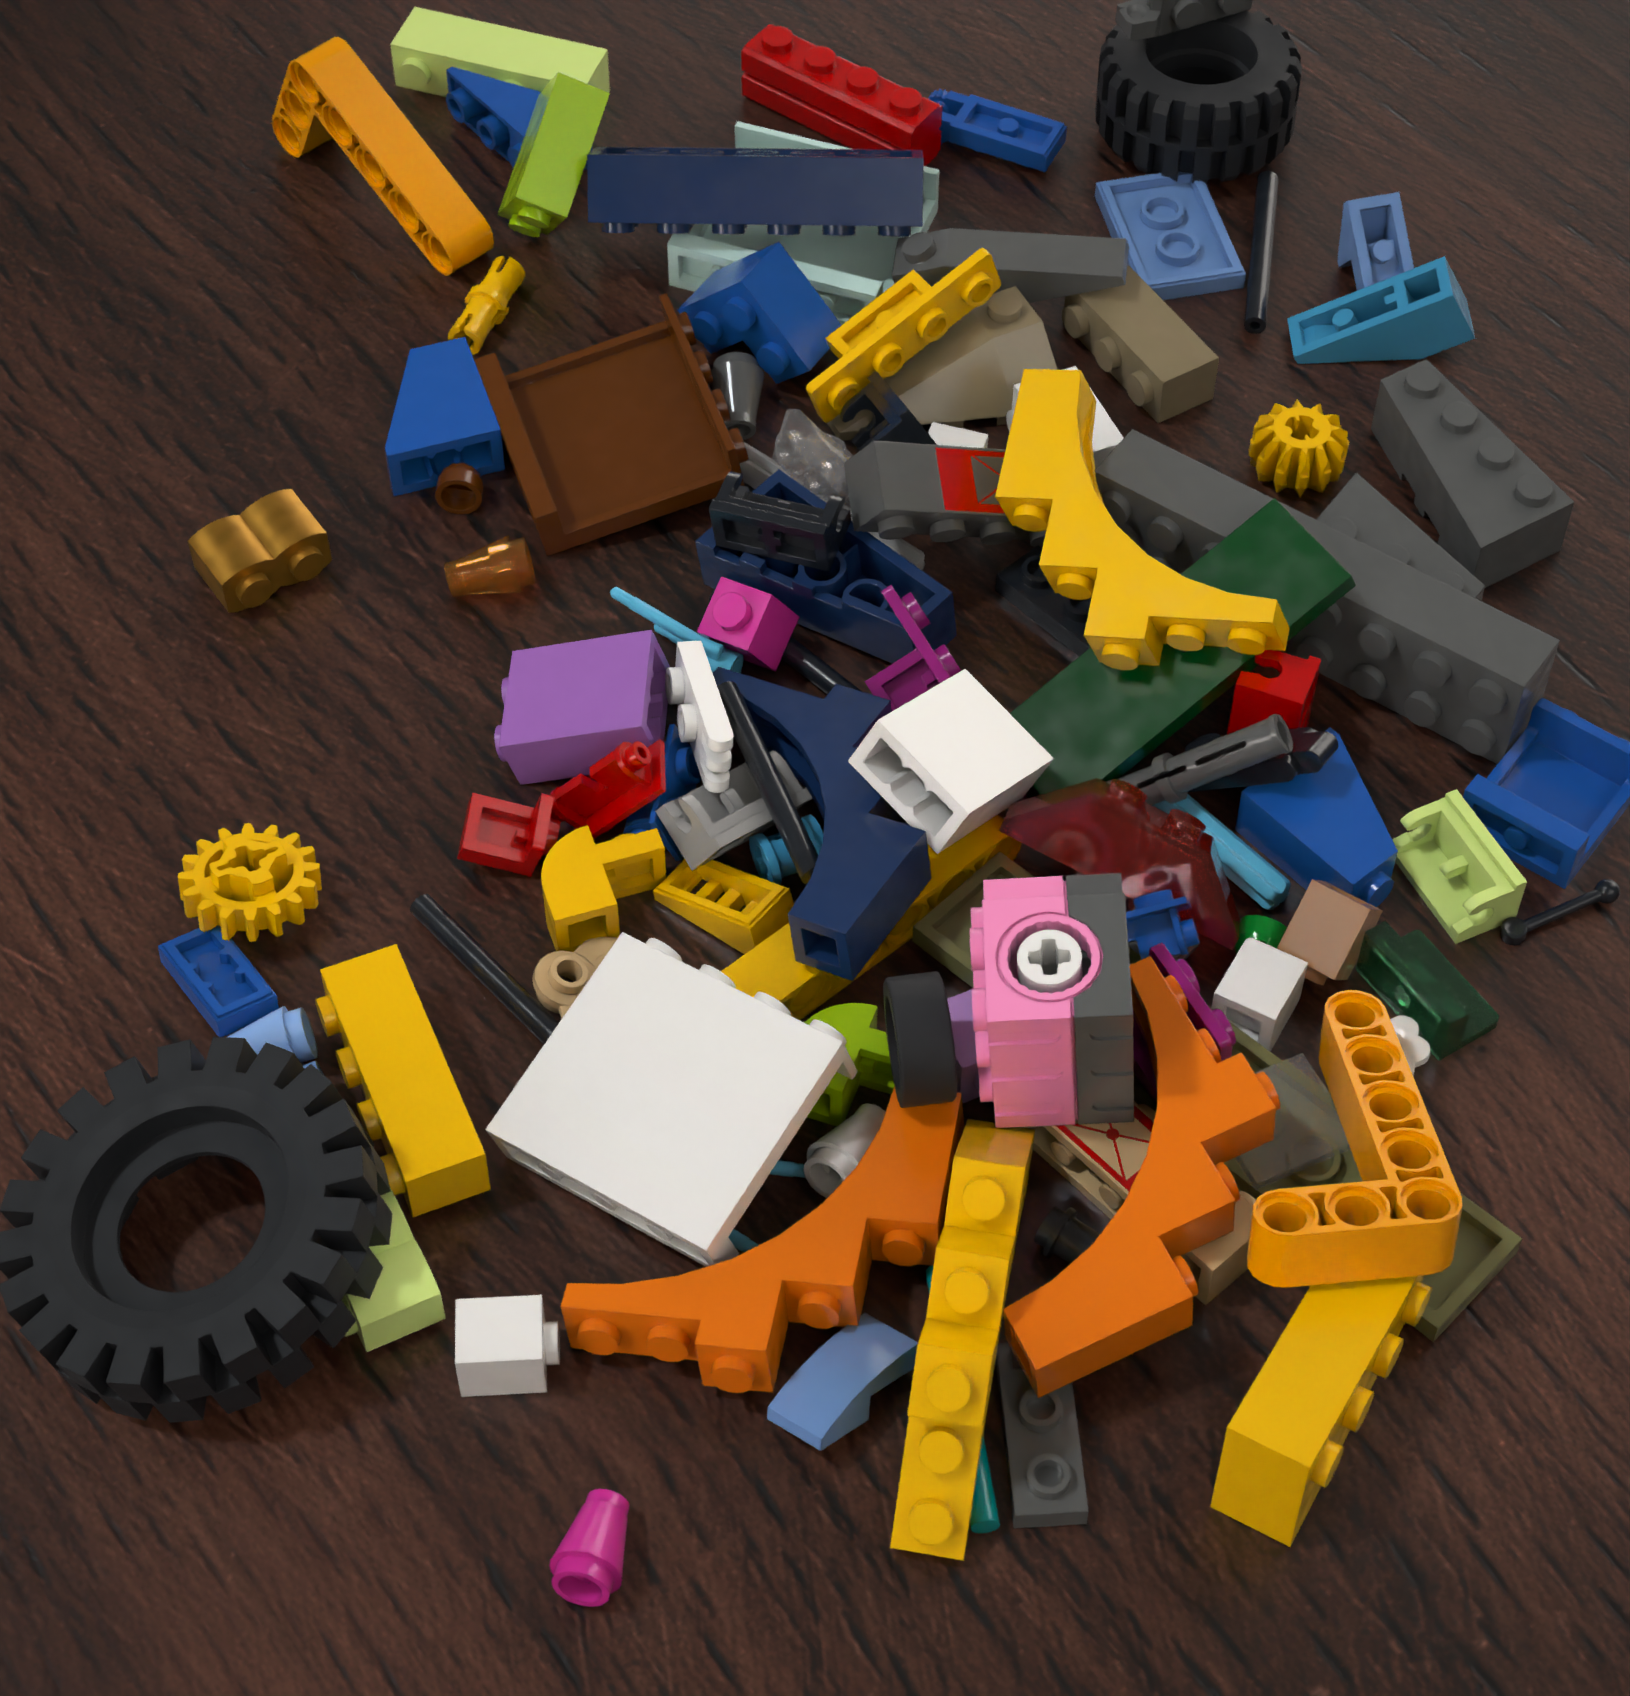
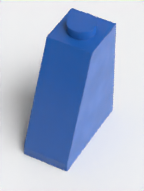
[385,337,505,496]
[1235,727,1398,907]

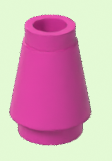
[549,1489,630,1607]

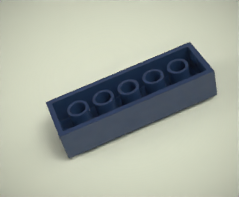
[587,146,924,237]

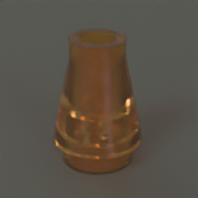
[444,535,536,598]

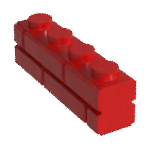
[741,24,942,166]

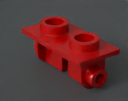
[550,739,666,839]

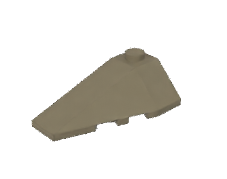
[827,286,1058,441]

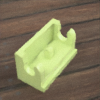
[1392,789,1527,944]

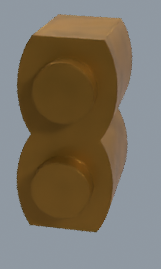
[188,489,332,613]

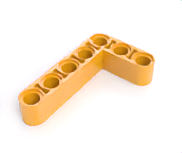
[272,37,494,276]
[1247,990,1463,1288]

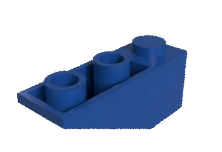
[446,67,593,171]

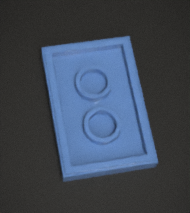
[1095,172,1246,300]

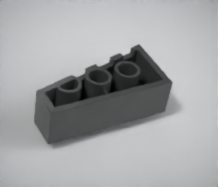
[1371,359,1574,588]

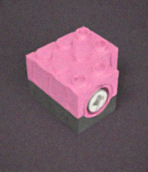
[970,873,1134,1128]

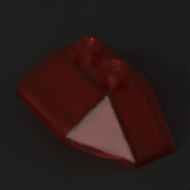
[998,778,1240,950]

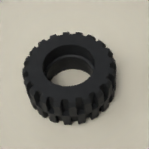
[1095,11,1302,184]

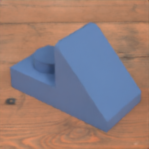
[1337,192,1414,291]

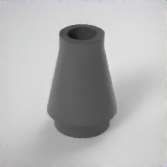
[709,352,764,440]

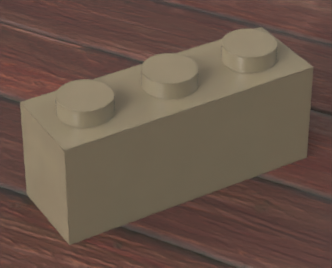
[1062,264,1219,423]

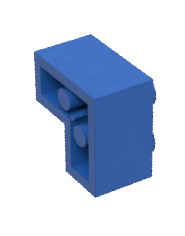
[677,242,841,384]

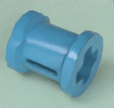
[749,814,823,885]

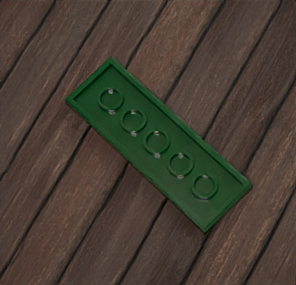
[1010,498,1356,823]

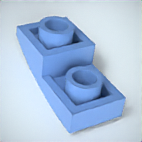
[767,1313,918,1451]

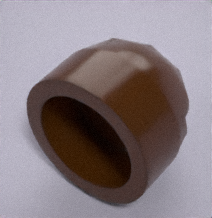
[435,462,483,514]

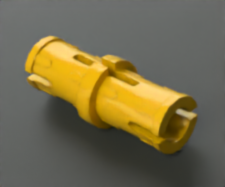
[448,256,525,355]

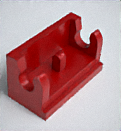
[1227,650,1322,735]

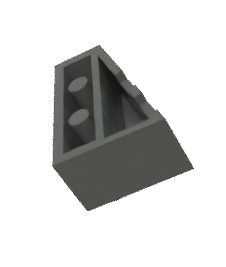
[1316,473,1485,601]

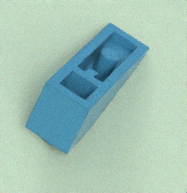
[1287,256,1475,364]

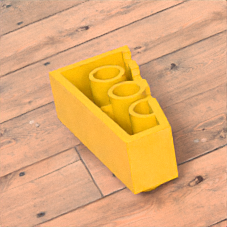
[1210,1275,1432,1547]

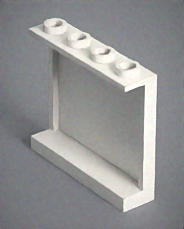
[485,932,858,1267]

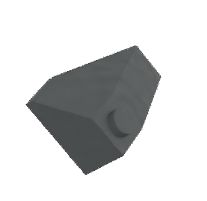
[892,228,1129,303]

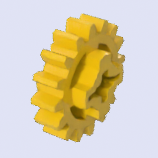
[178,823,322,942]

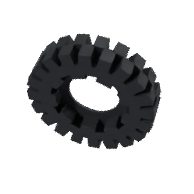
[0,1037,392,1423]

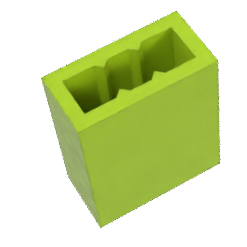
[498,72,610,237]

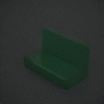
[1355,920,1499,1061]

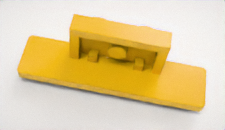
[806,248,1001,423]

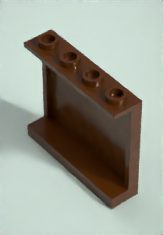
[474,293,748,556]

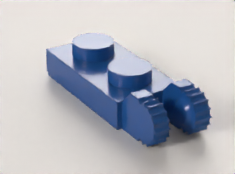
[928,88,1067,172]

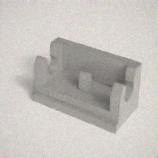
[655,750,813,871]

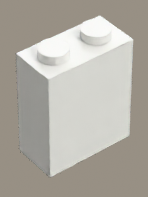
[848,669,1054,854]

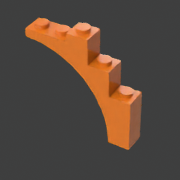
[1003,956,1280,1398]
[561,1087,965,1393]

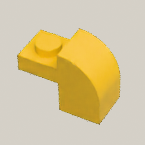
[541,825,666,952]

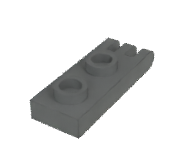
[995,1342,1089,1528]

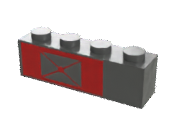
[844,441,1046,547]

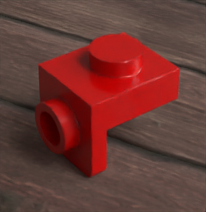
[457,793,560,877]

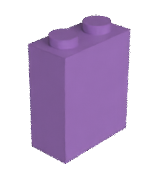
[494,630,670,785]

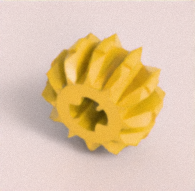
[1249,399,1349,497]

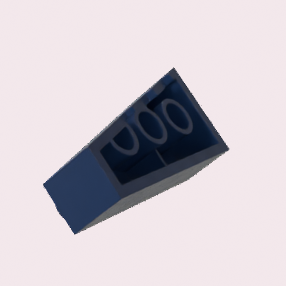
[695,469,957,663]

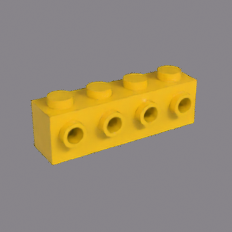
[315,944,491,1217]

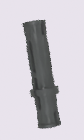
[1104,714,1293,819]

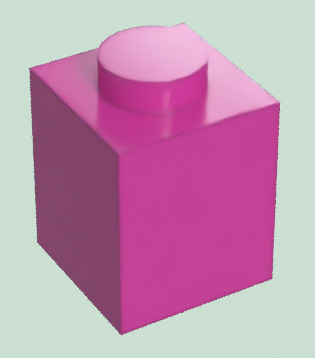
[697,577,799,672]

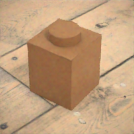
[1277,879,1383,986]

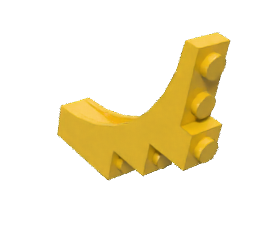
[995,369,1290,670]
[890,1119,1036,1561]

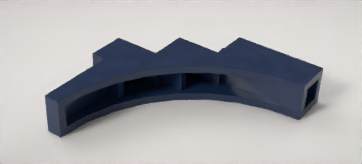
[713,667,931,981]

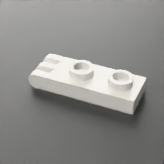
[665,641,734,793]

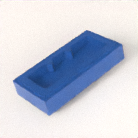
[158,925,279,1037]

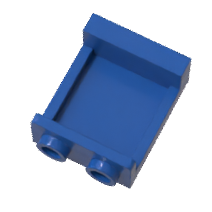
[1463,698,1630,889]

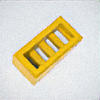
[653,859,794,954]

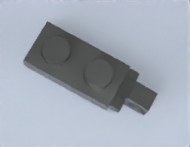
[1115,0,1253,41]

